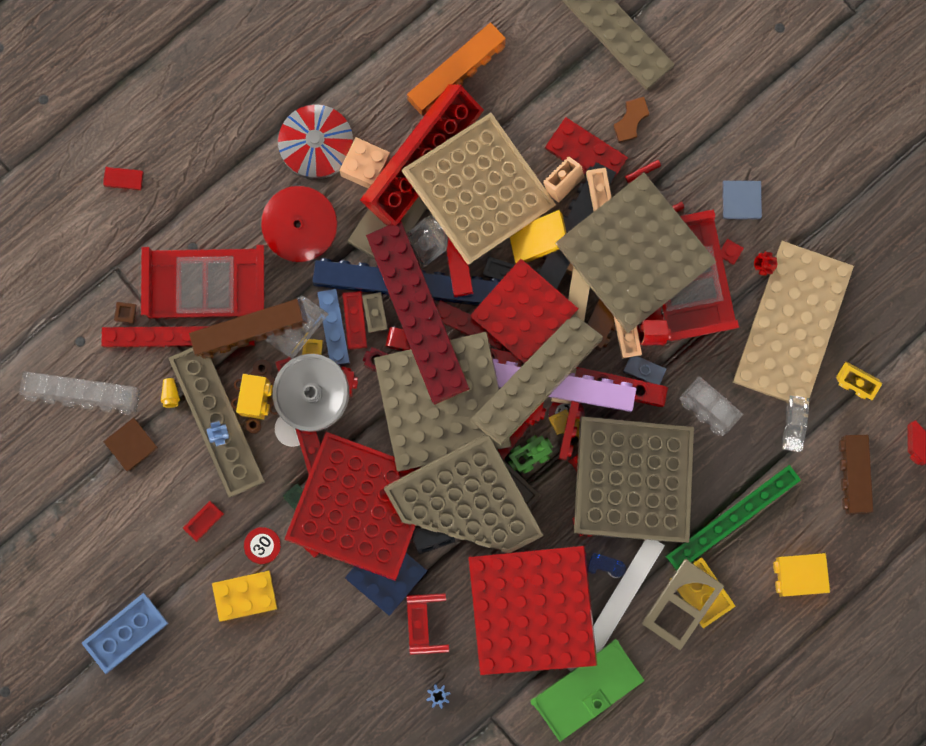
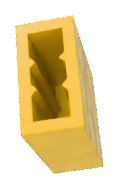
[773,553,830,597]

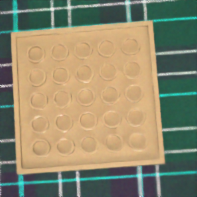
[402,113,556,265]

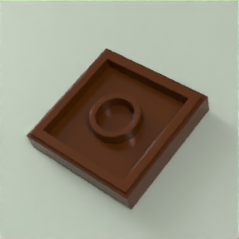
[103,417,158,472]

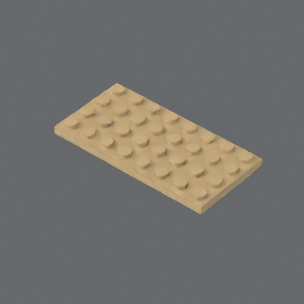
[733,241,854,408]

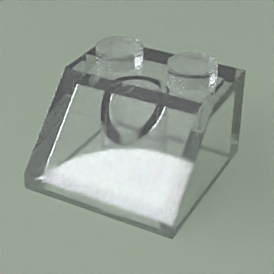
[407,215,448,268]

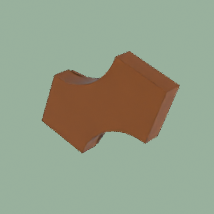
[613,97,649,143]

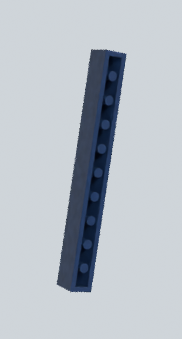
[313,258,501,306]

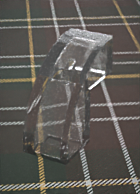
[782,395,809,452]

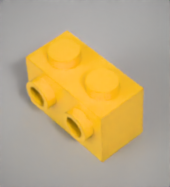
[836,362,882,400]

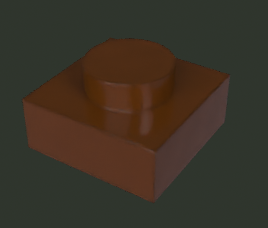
[114,302,137,324]

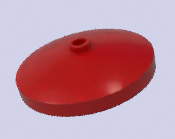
[261,186,338,262]

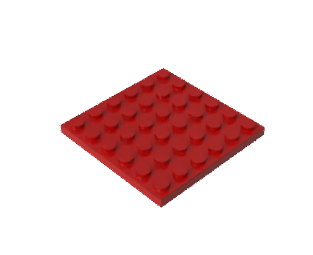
[284,432,421,581]
[468,546,598,675]

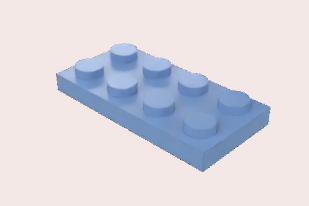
[82,593,169,674]

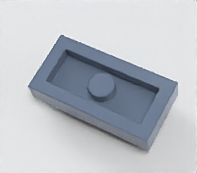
[623,356,666,385]

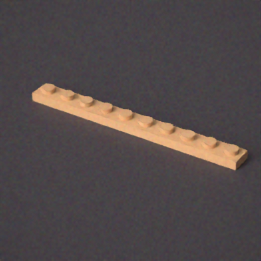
[586,168,642,359]

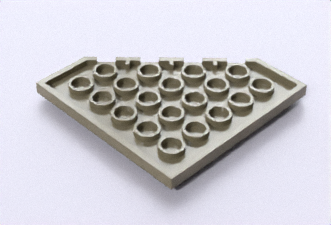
[384,434,544,553]

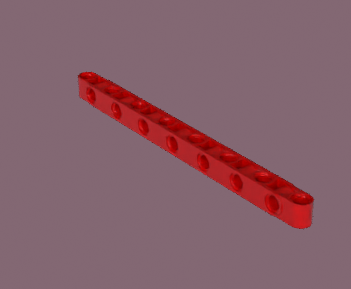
[385,327,668,407]

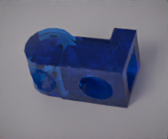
[587,553,626,578]

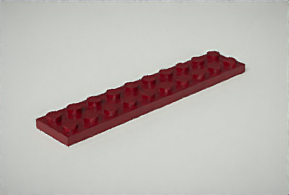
[366,220,470,405]

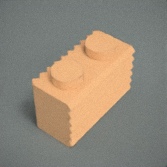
[544,157,585,202]

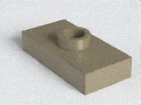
[362,292,388,334]

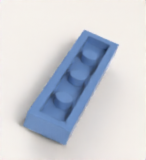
[317,289,350,366]

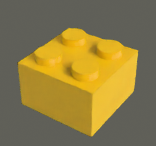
[236,374,273,420]

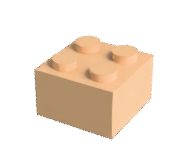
[340,137,391,189]

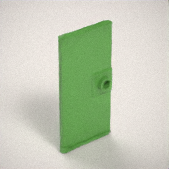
[530,639,644,742]

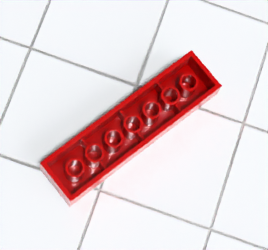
[360,84,484,226]

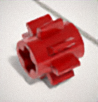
[754,252,778,276]

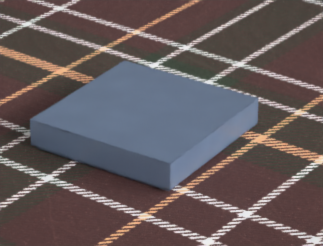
[722,181,762,219]

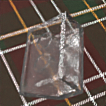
[266,296,328,359]

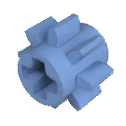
[207,421,229,446]
[426,684,450,709]

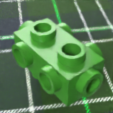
[508,435,553,474]

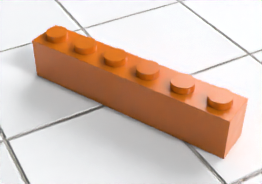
[407,22,506,116]

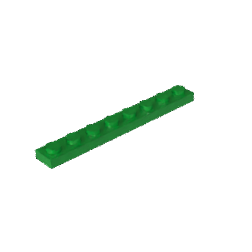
[665,465,801,571]

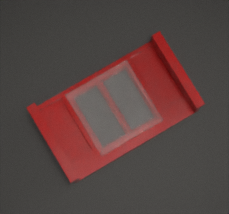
[662,209,739,341]
[141,245,264,319]

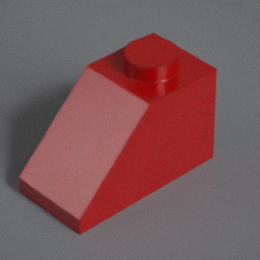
[908,420,926,466]

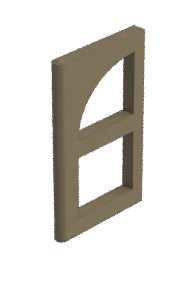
[642,559,725,650]

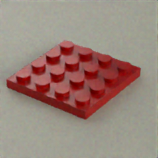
[470,259,579,364]

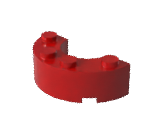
[637,307,671,345]

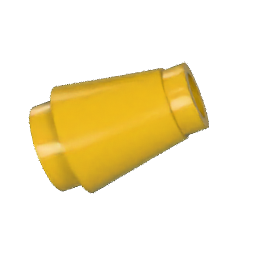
[161,378,180,408]

